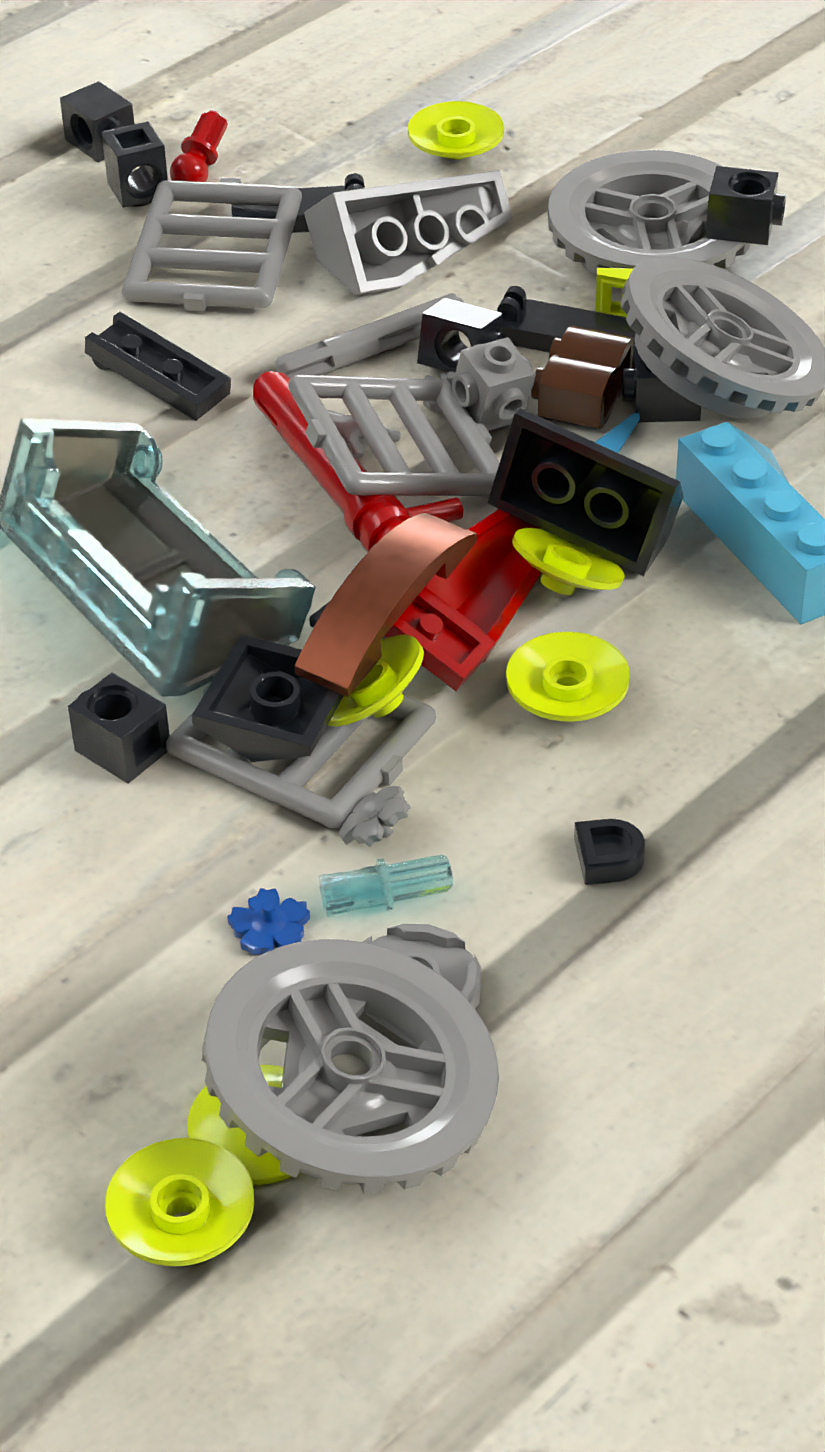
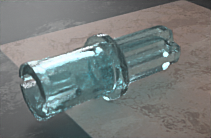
[319,854,453,917]

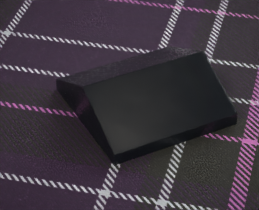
[192,634,344,762]

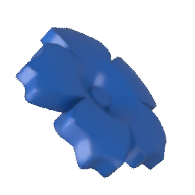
[227,888,310,955]

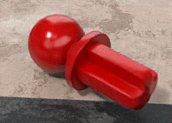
[170,110,228,182]

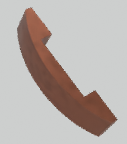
[295,513,477,697]

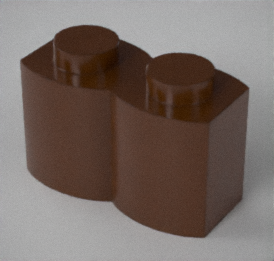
[531,325,634,429]

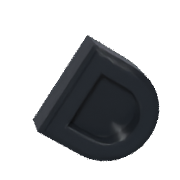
[574,819,645,885]

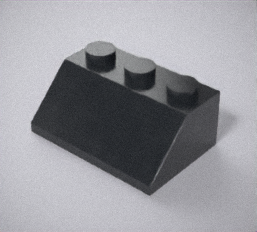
[487,408,684,577]

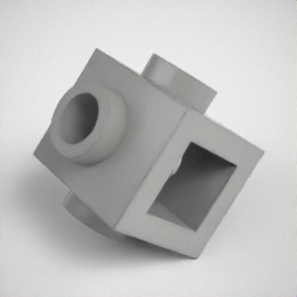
[452,337,536,431]

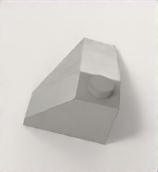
[304,170,513,295]

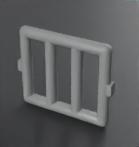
[122,178,302,311]
[288,375,500,496]
[166,639,436,828]

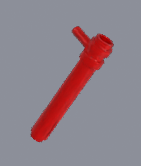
[253,371,464,553]

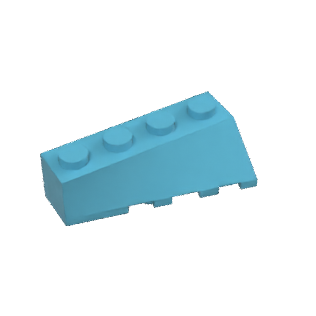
[676,422,825,625]

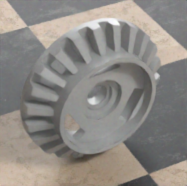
[548,150,750,277]
[620,256,825,419]
[202,939,499,1193]

